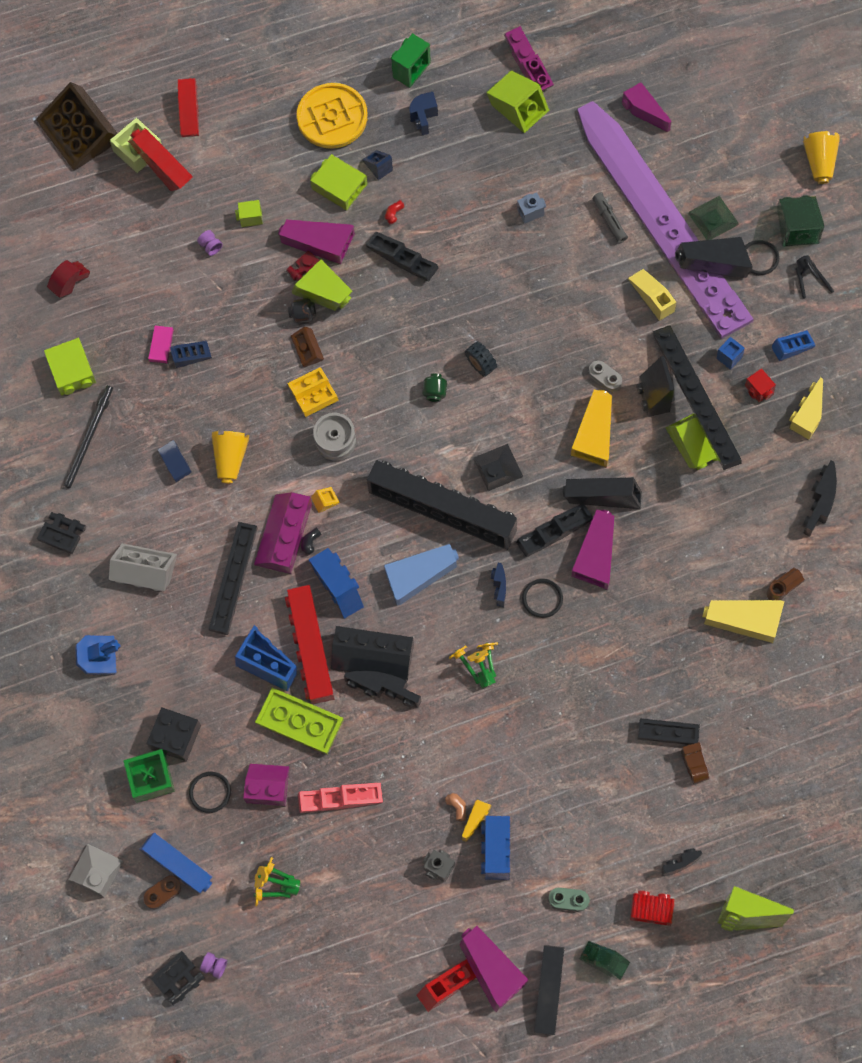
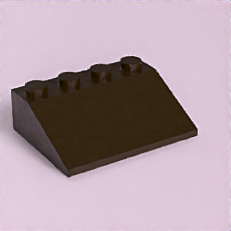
[36,82,118,170]

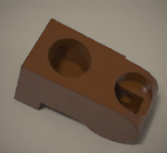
[681,742,709,784]

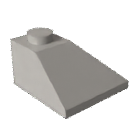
[69,844,123,897]

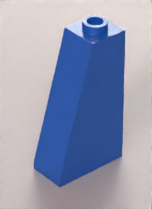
[139,833,212,893]

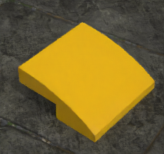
[287,367,339,417]

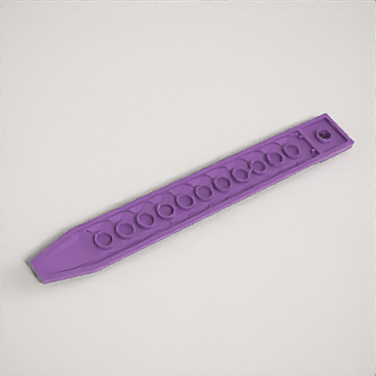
[577,101,754,339]

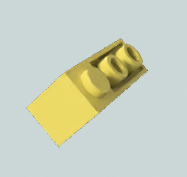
[628,269,676,321]
[789,377,823,440]

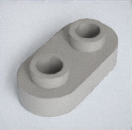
[589,361,622,392]

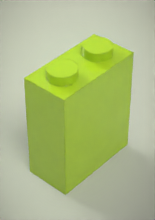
[310,154,368,211]
[44,338,96,396]

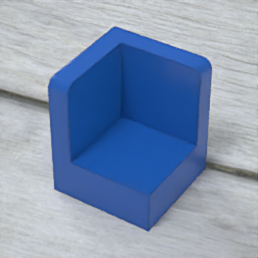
[716,337,745,370]

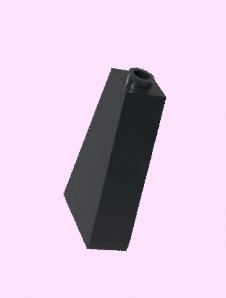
[675,237,753,278]
[563,477,642,509]

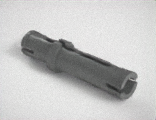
[592,192,628,243]

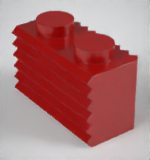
[630,890,675,926]

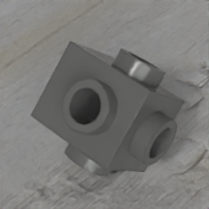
[423,850,455,882]

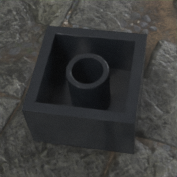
[146,707,201,762]

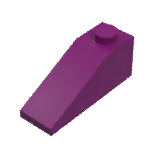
[622,82,672,132]

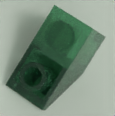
[579,941,630,980]

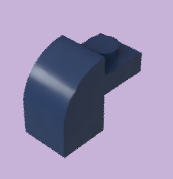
[409,91,438,136]

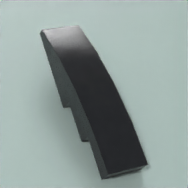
[366,232,439,282]
[516,503,593,557]
[534,945,564,1035]

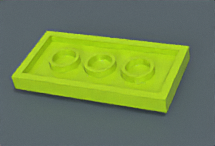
[255,687,344,755]

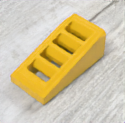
[462,800,491,842]

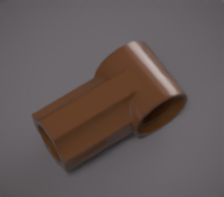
[767,568,805,601]

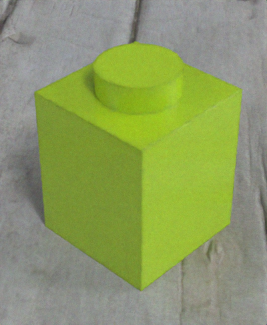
[235,200,263,227]

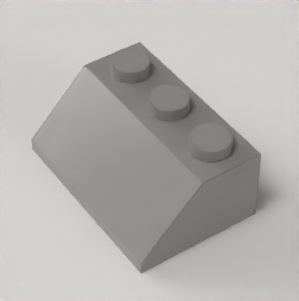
[109,543,177,591]

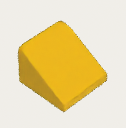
[311,487,340,513]

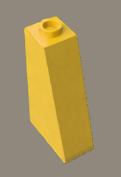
[571,389,612,467]

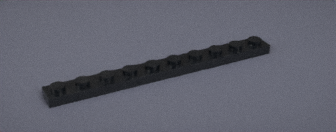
[653,325,742,470]

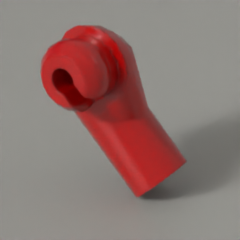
[384,200,405,224]

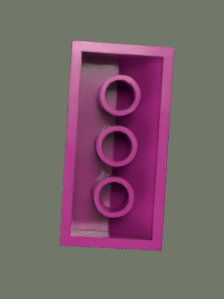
[254,492,312,574]

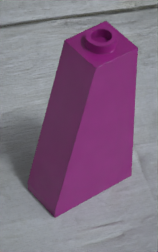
[278,219,355,264]
[571,509,615,590]
[459,926,528,1012]

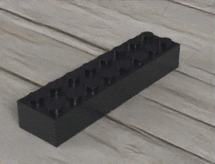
[367,460,517,550]

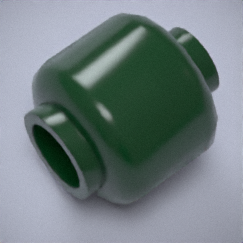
[422,373,447,402]

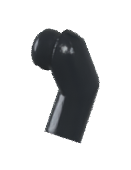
[301,527,322,555]

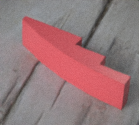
[298,783,383,813]

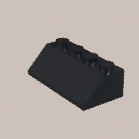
[331,626,414,681]

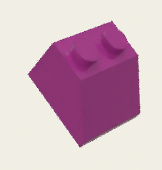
[243,763,290,806]

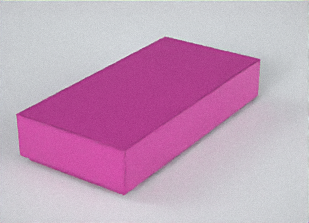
[148,325,174,363]

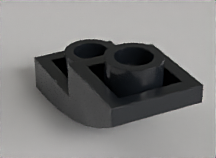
[661,848,702,877]

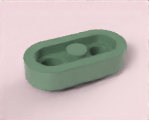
[549,887,590,912]

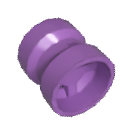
[197,230,223,256]
[200,952,228,979]

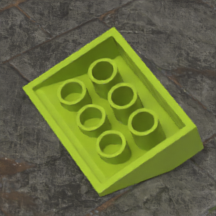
[717,886,794,931]

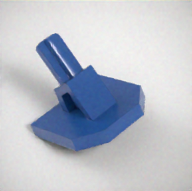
[75,635,121,675]

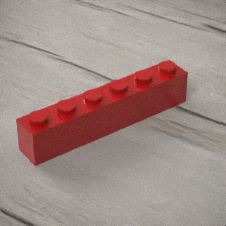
[285,585,335,705]

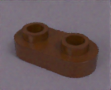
[144,876,181,909]

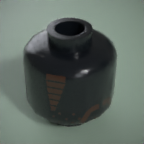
[288,298,316,323]

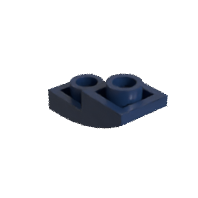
[158,440,192,482]
[491,562,506,607]

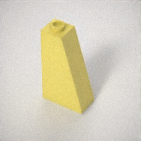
[702,600,784,643]

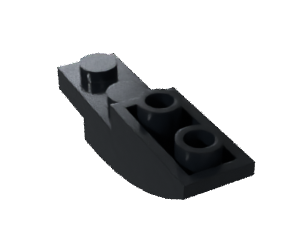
[802,460,837,537]
[344,671,422,708]

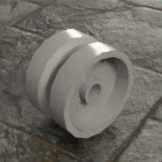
[313,413,356,461]

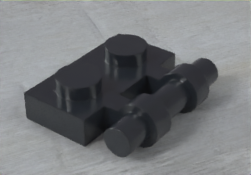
[37,512,86,554]
[150,951,205,1006]

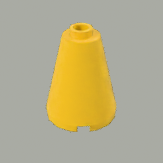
[803,131,840,184]
[211,431,249,484]

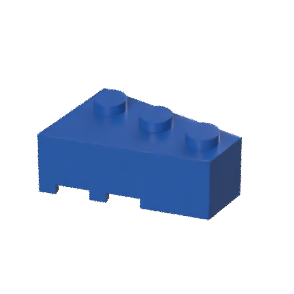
[309,548,364,619]
[235,625,297,691]
[481,816,510,880]

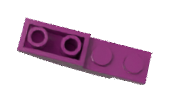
[504,26,554,91]

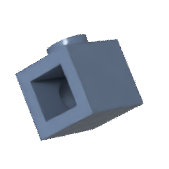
[517,192,546,224]

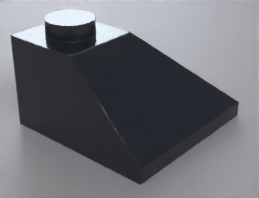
[473,444,523,491]

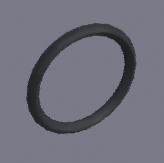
[745,240,780,275]
[522,579,563,618]
[189,772,231,813]

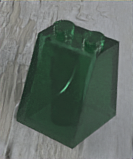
[777,195,824,247]

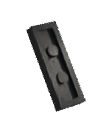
[638,718,700,745]

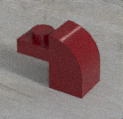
[47,260,90,298]

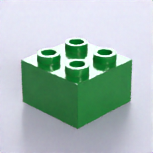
[391,33,431,88]
[123,749,175,803]

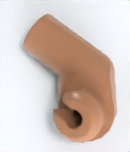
[445,793,466,821]

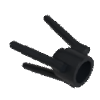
[795,255,834,299]

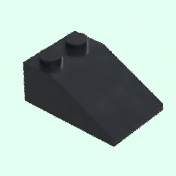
[636,356,674,417]

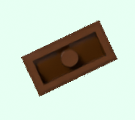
[291,326,324,367]

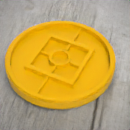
[296,83,368,148]

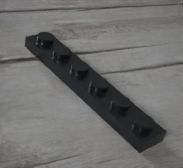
[209,522,258,635]

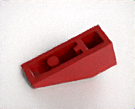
[416,959,476,1012]

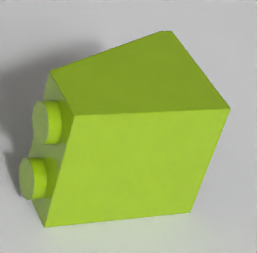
[486,70,549,133]
[291,259,352,311]
[665,413,718,470]

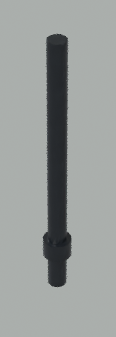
[64,385,114,488]

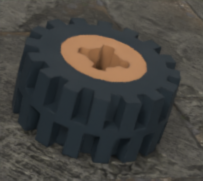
[465,341,497,377]

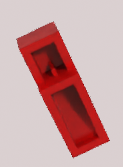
[178,78,199,137]

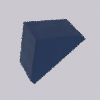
[362,150,393,180]

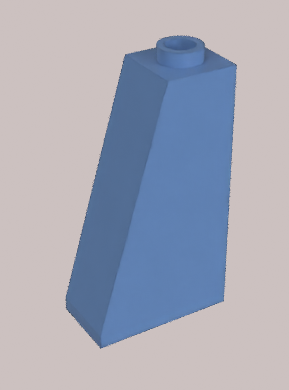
[384,544,459,606]

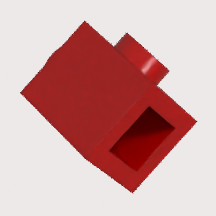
[745,368,776,402]

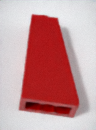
[128,128,193,191]

